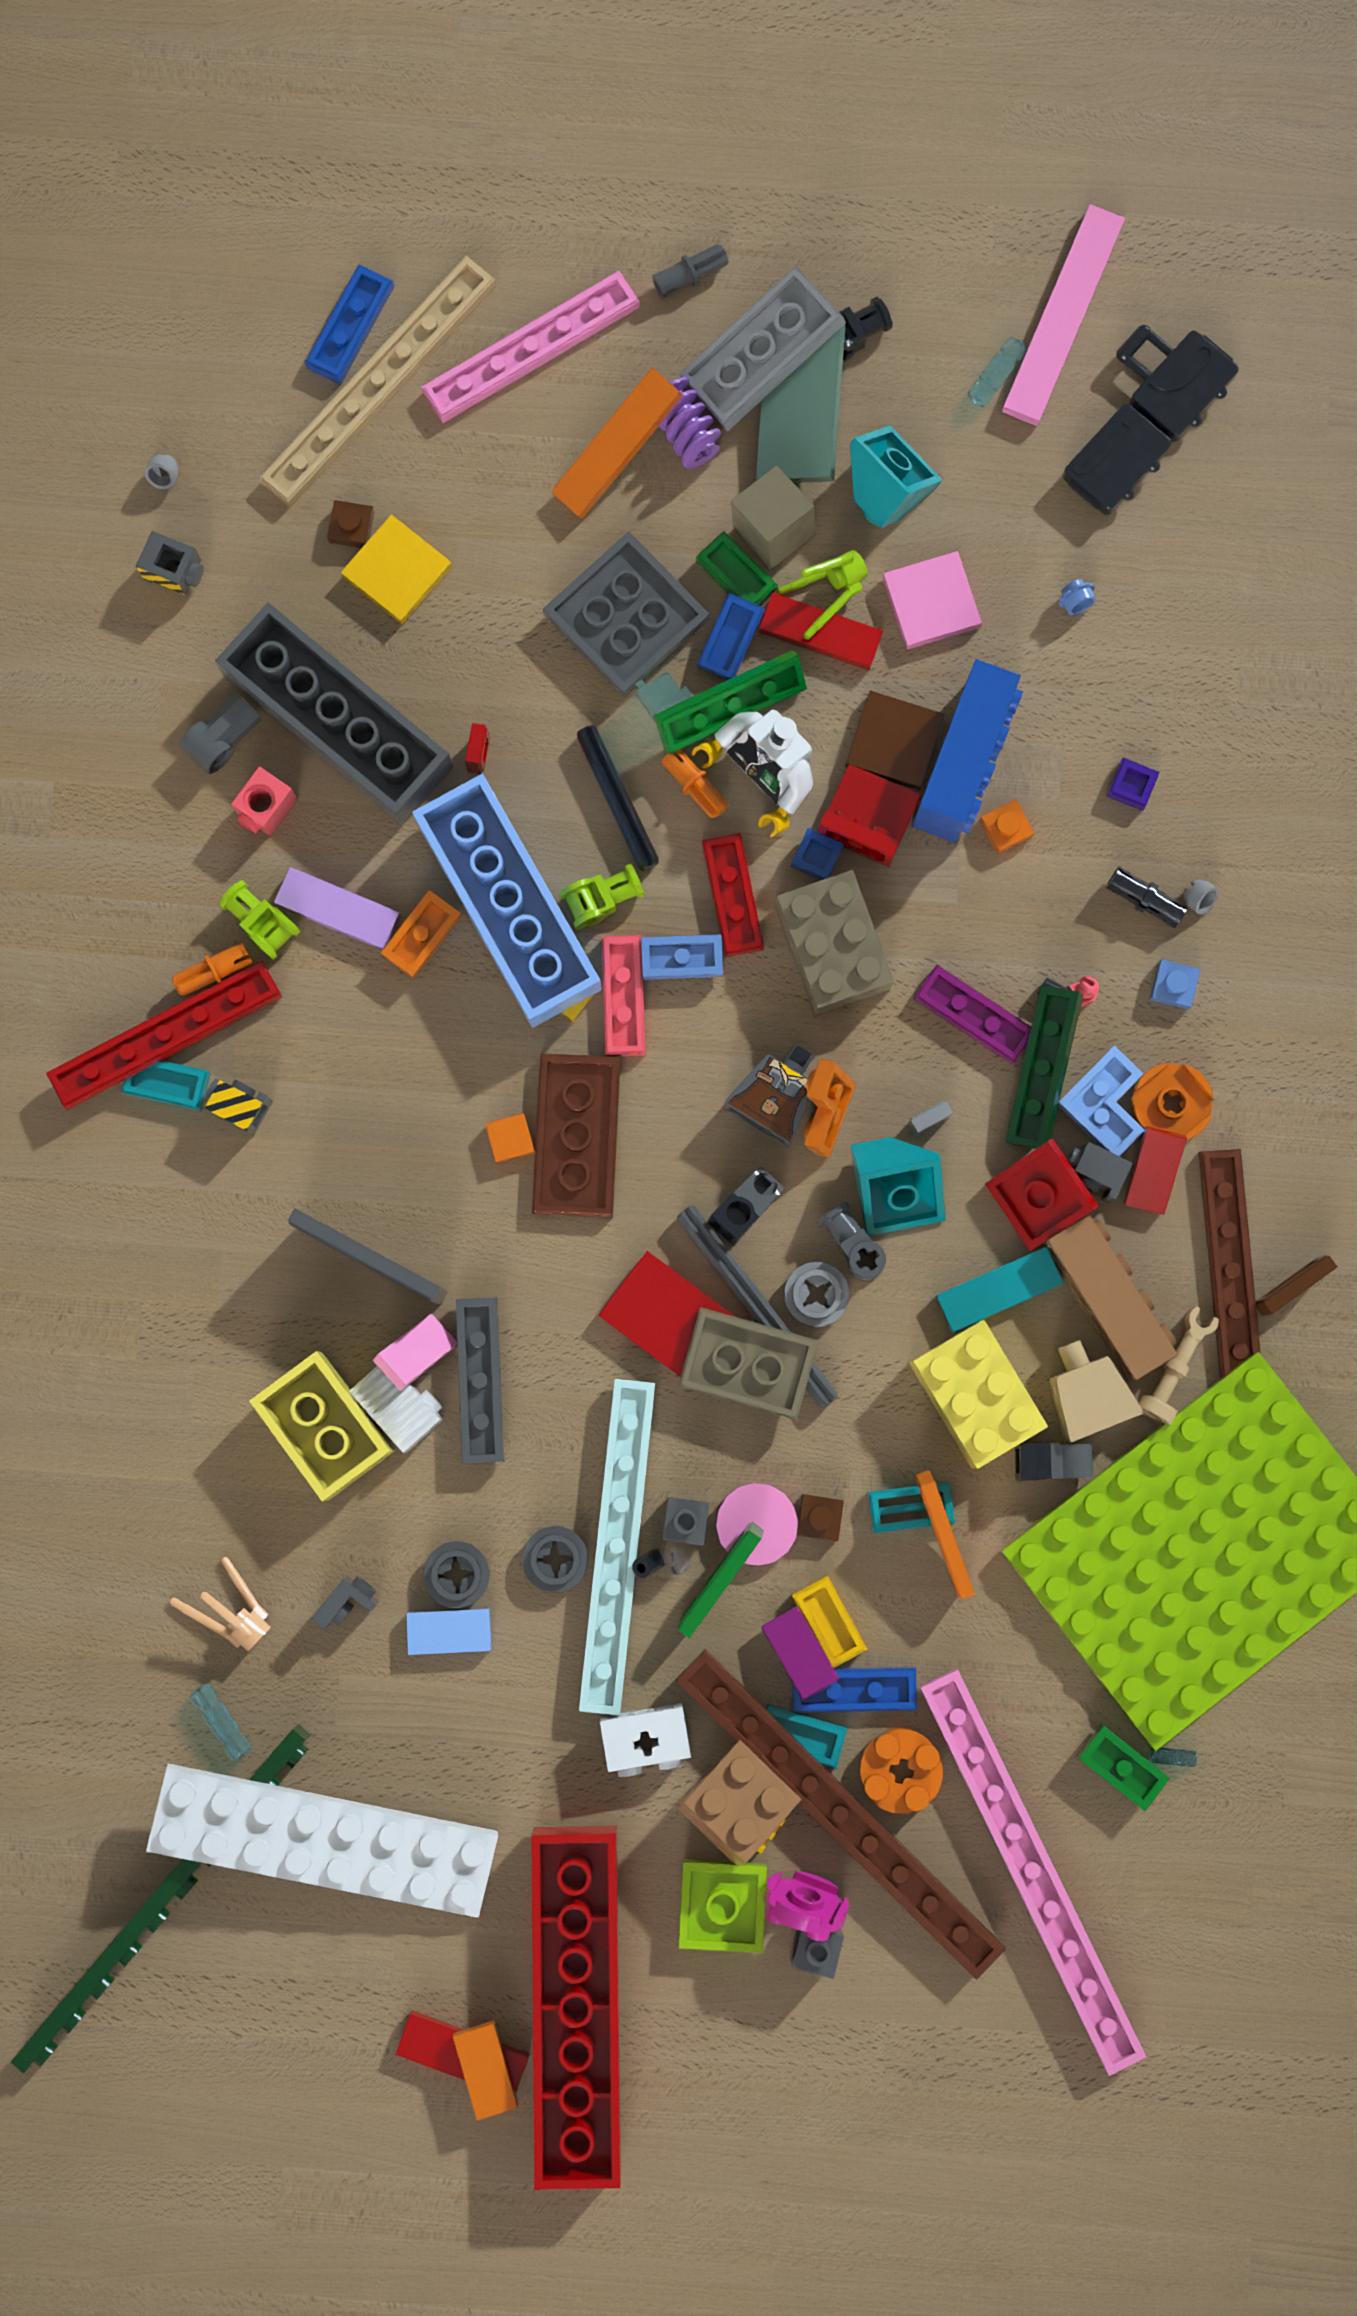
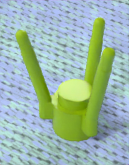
[777,550,868,639]

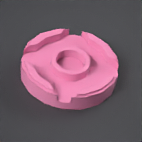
[716,1483,798,1566]

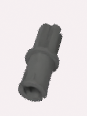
[652,245,729,299]

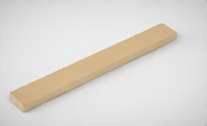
[259,255,496,507]

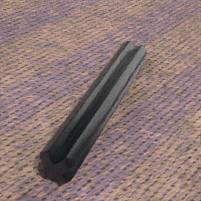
[577,725,659,871]

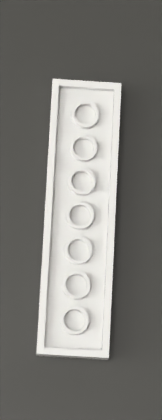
[146,1764,498,1918]

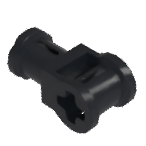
[839,297,893,363]

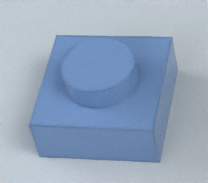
[1149,959,1200,1010]

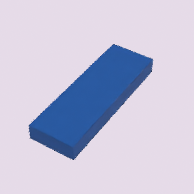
[305,264,394,385]
[792,1667,917,1713]

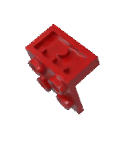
[818,765,920,867]

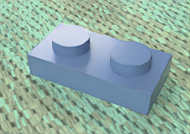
[641,934,723,980]

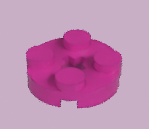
[763,1871,849,1941]

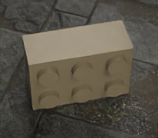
[775,870,894,1017]

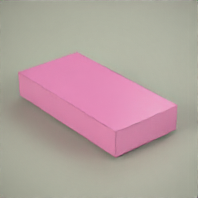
[373,1313,458,1391]

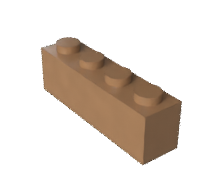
[1042,1215,1178,1381]

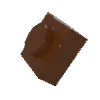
[327,500,375,548]
[797,1494,844,1541]

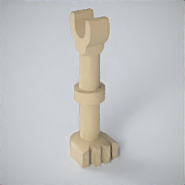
[1139,1306,1219,1425]

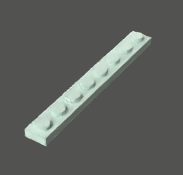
[579,1379,655,1716]

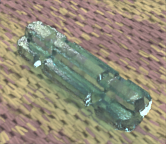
[968,337,1027,407]
[190,1684,251,1761]

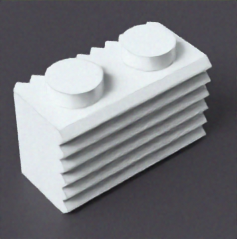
[349,1366,443,1453]

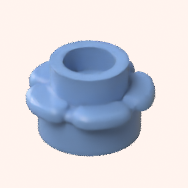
[1059,579,1096,615]

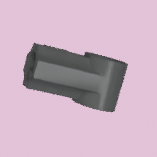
[180,693,262,774]

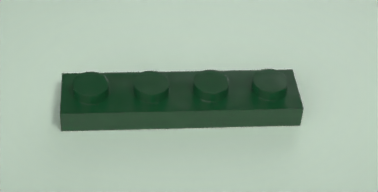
[1005,985,1084,1149]

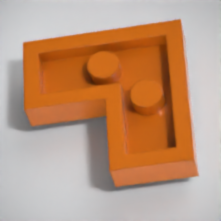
[804,1058,857,1159]

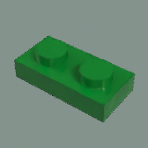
[1076,1724,1170,1812]

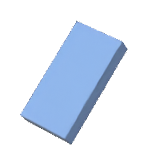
[407,1608,492,1655]

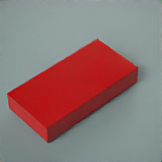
[1124,1126,1187,1215]

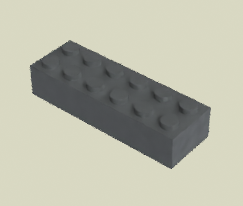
[215,602,453,825]

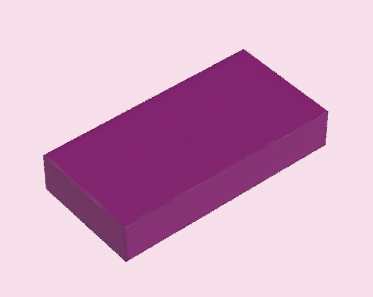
[761,1606,839,1701]

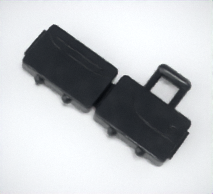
[1062,325,1239,515]

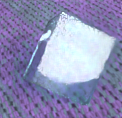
[635,672,693,723]

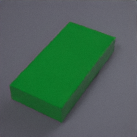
[695,531,778,606]

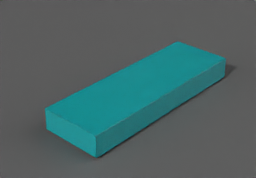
[935,1247,1064,1333]

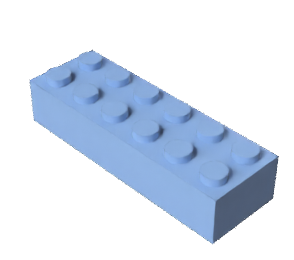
[412,773,602,1028]

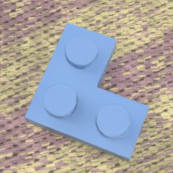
[1058,1046,1145,1156]

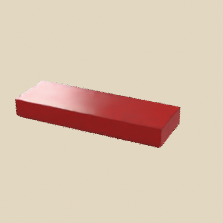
[759,592,883,671]
[702,833,764,958]
[395,2010,529,2093]

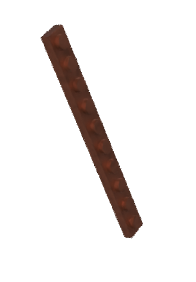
[676,1649,1006,1980]

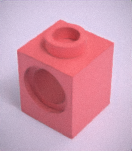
[231,766,298,837]

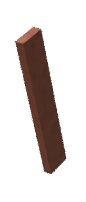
[1198,1149,1261,1378]

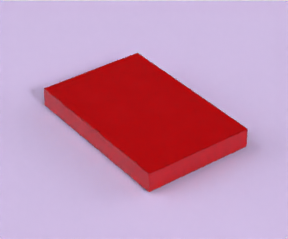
[598,1251,735,1378]

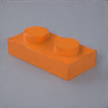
[381,890,462,979]

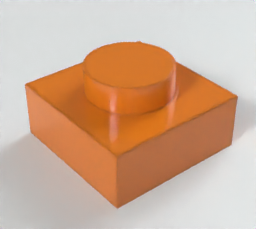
[979,799,1035,855]

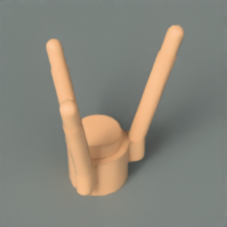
[170,1557,271,1652]

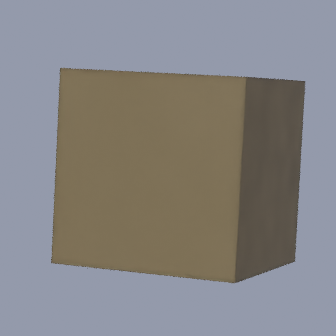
[731,465,816,570]

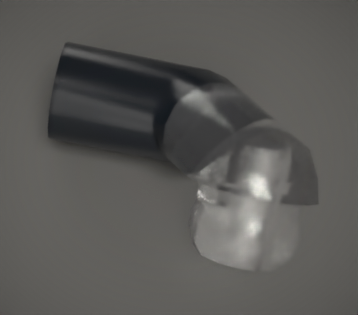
[632,1546,691,1578]

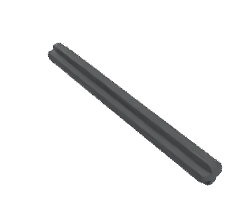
[677,1205,838,1408]

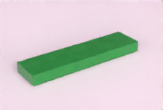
[654,650,807,754]

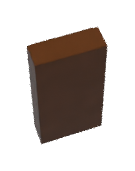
[1256,1255,1338,1316]

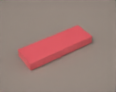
[601,935,646,1057]

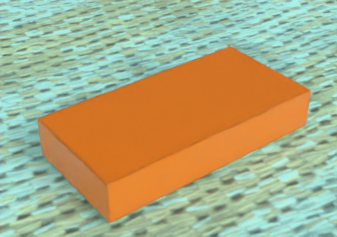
[453,2020,519,2121]

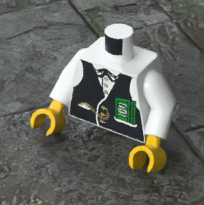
[692,709,813,837]

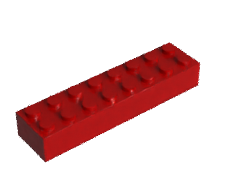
[531,1826,621,2190]

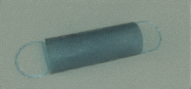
[1139,1747,1209,1767]

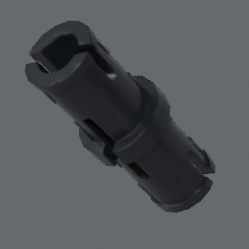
[1106,866,1188,928]

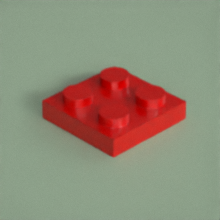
[985,1139,1099,1251]

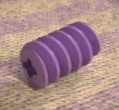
[659,377,721,469]

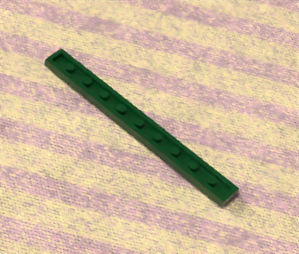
[11,1724,311,2073]

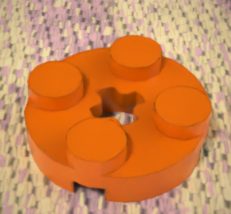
[1129,1063,1213,1141]
[859,1727,943,1814]

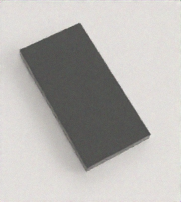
[288,1208,448,1305]

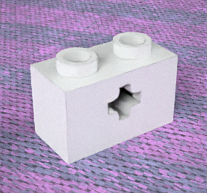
[600,1703,691,1777]

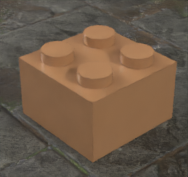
[677,1740,802,1866]

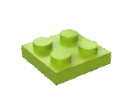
[678,1859,767,1953]

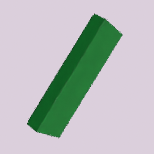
[677,1522,764,1639]

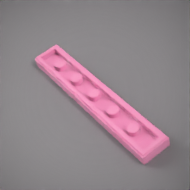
[1002,204,1125,427]
[422,270,640,424]

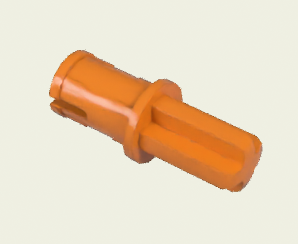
[661,748,728,818]
[172,941,253,996]

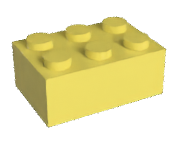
[909,1320,1048,1469]
[249,1351,395,1502]

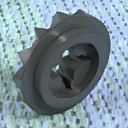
[522,1526,588,1593]
[423,1541,490,1608]

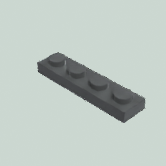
[456,1297,504,1464]

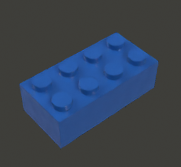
[912,659,1023,843]

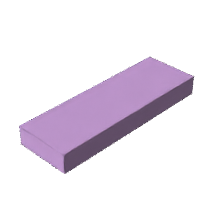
[274,867,401,950]

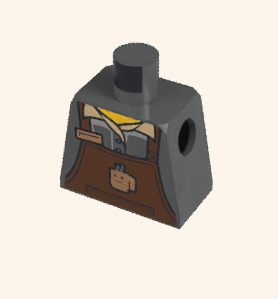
[724,1045,814,1148]

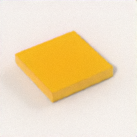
[341,514,452,625]

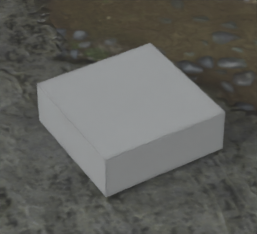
[907,1101,953,1138]

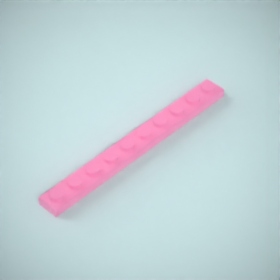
[919,1668,1146,2076]

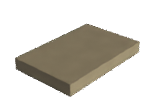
[678,1307,819,1420]

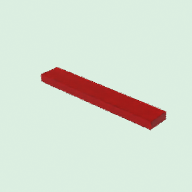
[46,960,283,1110]

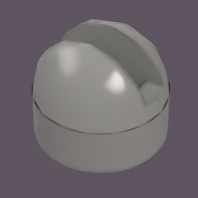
[144,454,179,489]
[1183,879,1219,915]

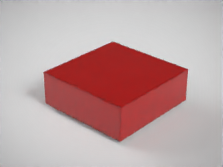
[465,723,490,774]

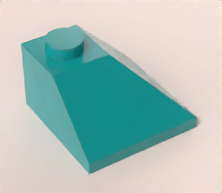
[850,425,943,528]
[850,1137,946,1236]

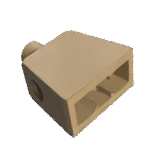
[1050,1340,1143,1443]

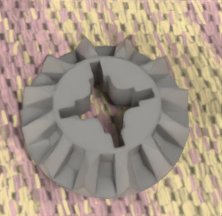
[784,1262,849,1327]

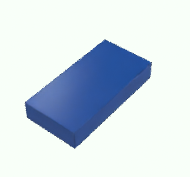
[696,593,765,680]

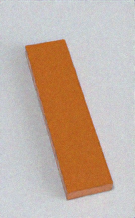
[551,367,684,519]

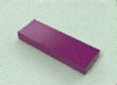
[914,964,1031,1065]

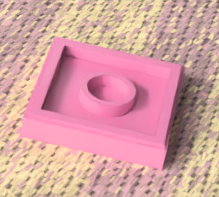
[882,551,982,650]

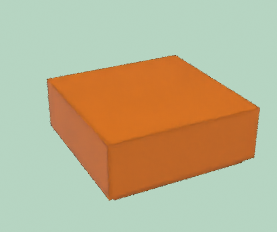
[485,1113,535,1164]

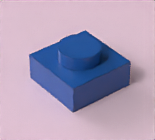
[791,828,844,881]

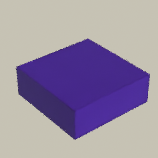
[1106,757,1160,811]

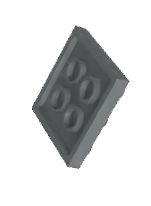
[543,531,710,697]

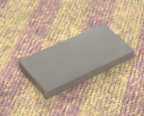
[679,266,846,432]

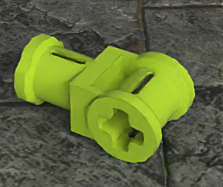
[559,863,645,930]
[218,880,301,960]

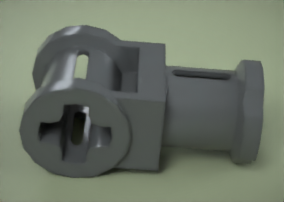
[817,1201,886,1281]

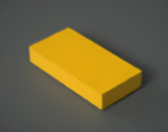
[791,1575,867,1668]

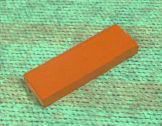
[915,1470,975,1600]

